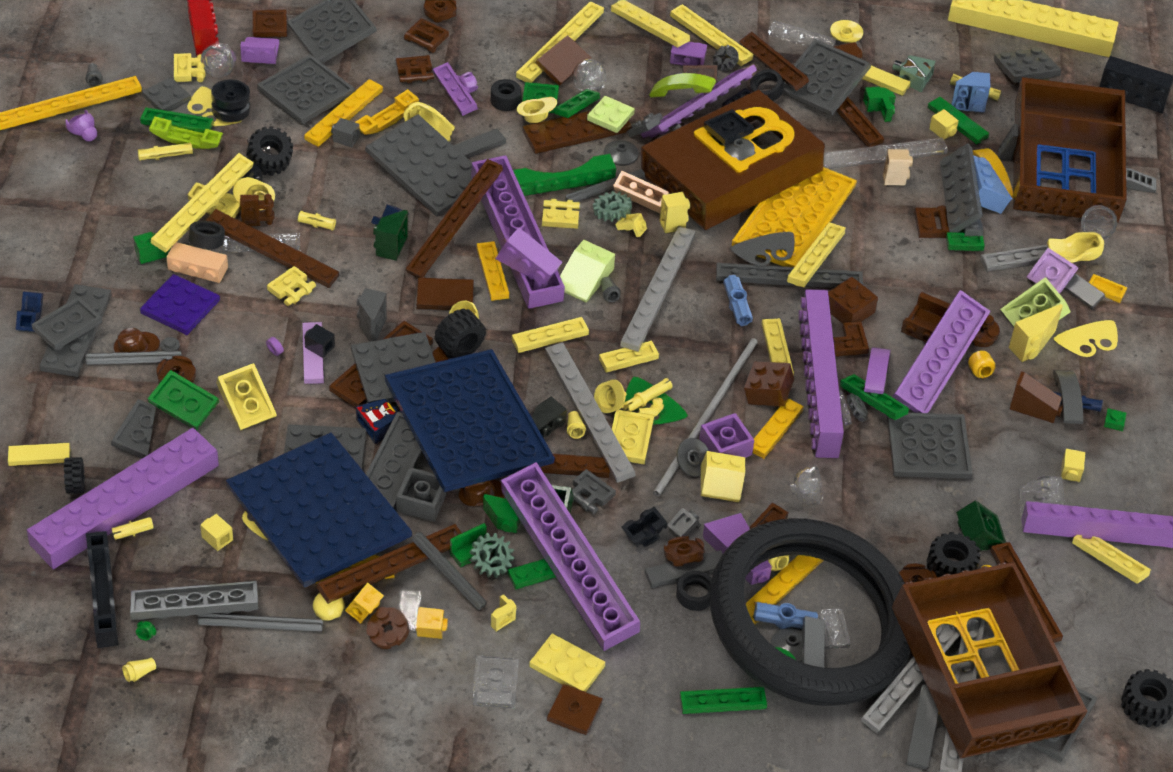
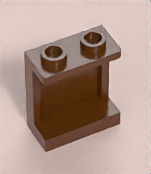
[901,292,950,343]

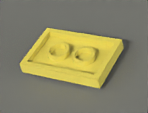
[612,410,654,465]
[529,634,605,692]

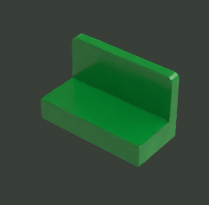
[450,523,495,568]

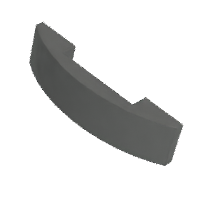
[1053,370,1083,424]

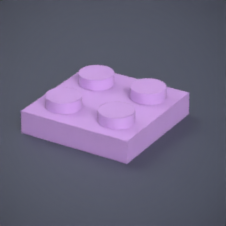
[1027,248,1079,294]

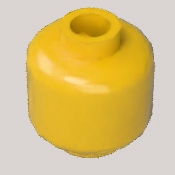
[968,351,996,378]

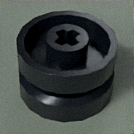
[211,79,250,122]

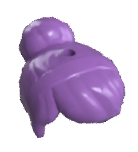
[65,110,97,142]

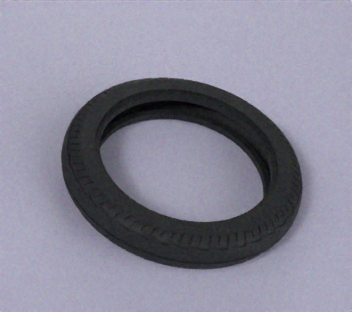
[710,518,912,706]

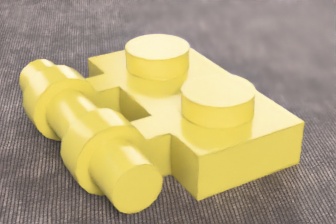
[174,53,206,82]
[542,199,580,229]
[267,266,316,306]

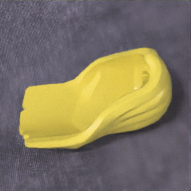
[404,102,455,141]
[1047,232,1104,263]

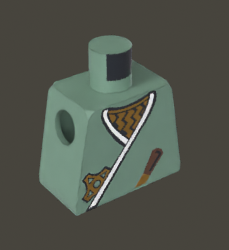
[892,55,936,93]

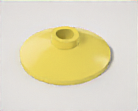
[830,20,863,43]

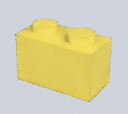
[660,192,690,233]

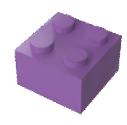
[699,413,754,458]

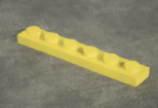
[611,0,690,48]
[670,4,753,66]
[787,222,846,287]

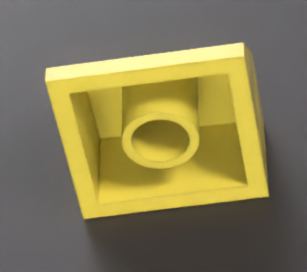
[701,451,745,502]

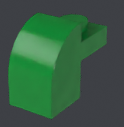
[863,87,896,122]

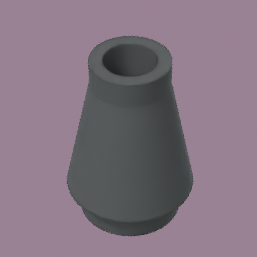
[85,63,103,86]
[601,277,621,302]

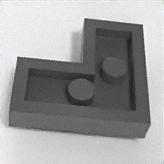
[627,113,663,137]

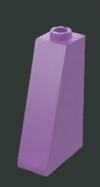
[703,513,772,585]

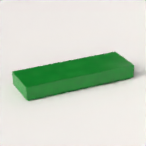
[554,89,600,118]

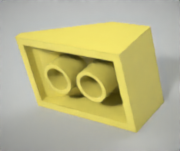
[1009,304,1063,362]
[216,363,277,430]

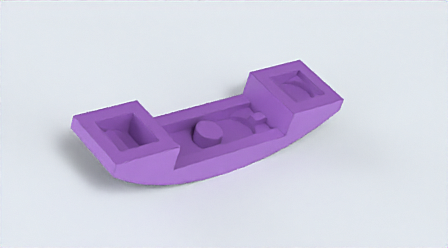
[864,347,891,394]

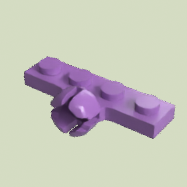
[433,62,478,116]

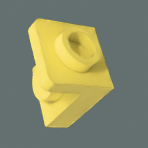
[615,213,647,237]
[491,594,516,632]

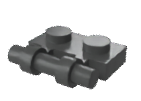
[567,469,616,514]

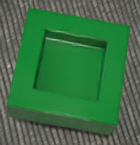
[1104,408,1126,431]

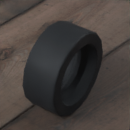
[750,69,784,101]
[189,221,225,249]
[676,571,712,611]

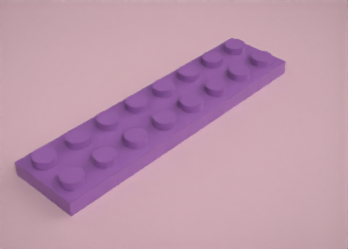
[641,64,757,138]
[892,290,991,413]

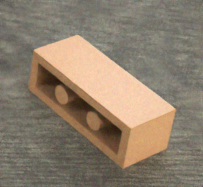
[613,171,669,213]
[166,242,228,283]

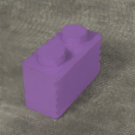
[670,42,707,66]

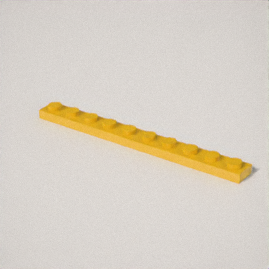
[0,76,142,130]

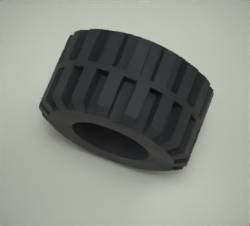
[246,126,293,176]
[434,309,486,359]
[926,532,981,578]
[1121,669,1173,727]

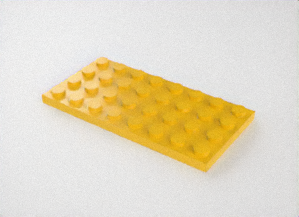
[732,167,857,267]

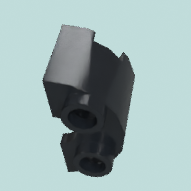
[621,506,668,547]

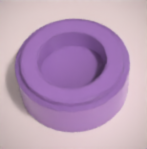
[266,337,284,356]

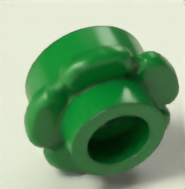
[136,621,156,641]

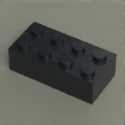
[1099,56,1173,114]

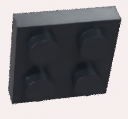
[704,109,754,145]

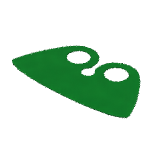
[625,377,688,424]

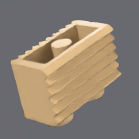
[883,149,913,185]

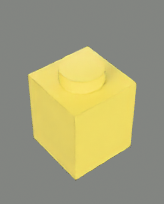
[929,109,959,140]
[1061,449,1085,482]
[200,514,233,551]

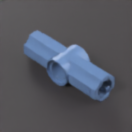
[723,275,753,326]
[753,602,818,629]

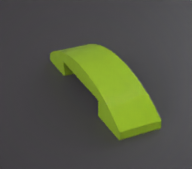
[649,73,716,98]
[149,116,223,149]

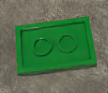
[148,370,219,431]

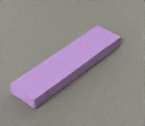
[303,322,324,384]

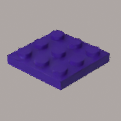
[140,274,220,335]

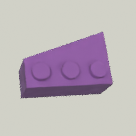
[495,228,562,285]

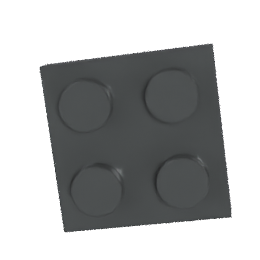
[142,77,191,111]

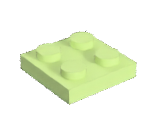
[587,96,635,133]

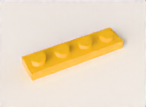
[476,241,509,301]
[752,398,804,459]

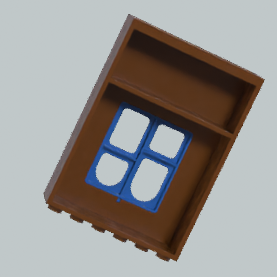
[1013,77,1127,223]

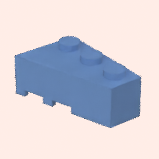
[973,155,1012,214]

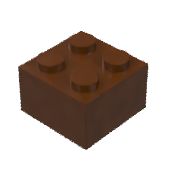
[828,277,878,324]
[744,361,795,406]

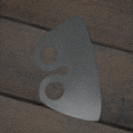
[730,232,794,266]

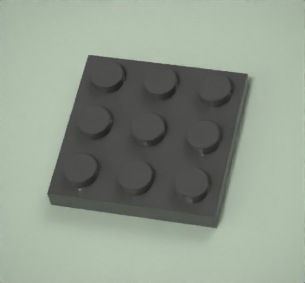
[994,47,1061,83]

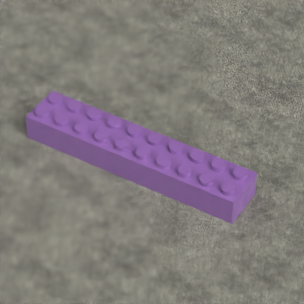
[471,155,565,309]
[798,290,844,458]
[27,428,219,570]
[501,462,640,651]

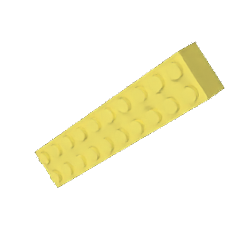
[948,0,1119,57]

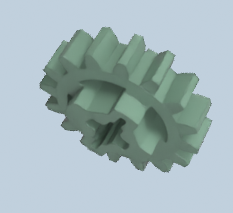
[593,191,632,222]
[469,533,514,578]

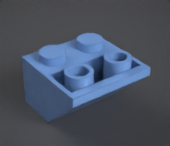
[951,72,990,112]

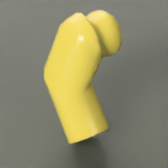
[639,398,664,417]

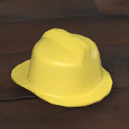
[517,97,557,123]
[233,177,275,211]
[594,380,627,413]

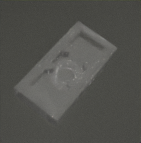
[399,591,422,633]

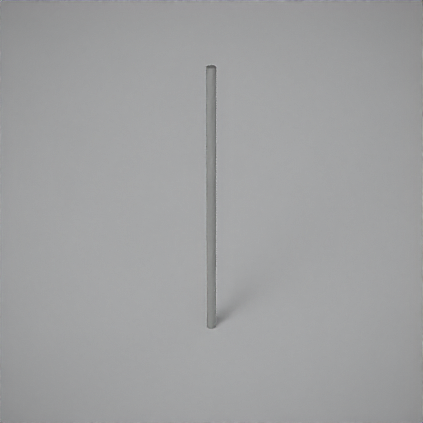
[653,338,758,497]

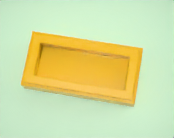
[1089,274,1127,303]

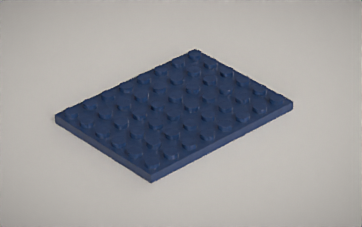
[385,349,555,492]
[226,432,412,588]

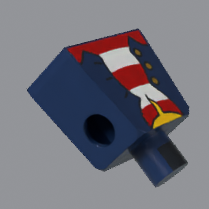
[356,399,402,444]

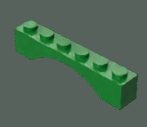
[513,154,616,196]

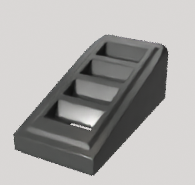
[998,124,1018,161]
[1126,168,1156,193]

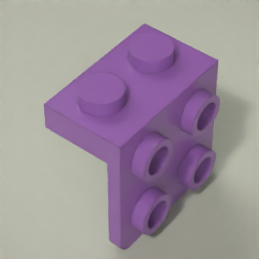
[240,37,279,64]

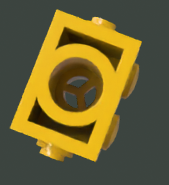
[345,583,384,624]
[416,607,448,639]

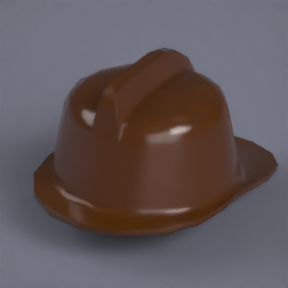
[114,328,160,353]
[459,479,505,506]

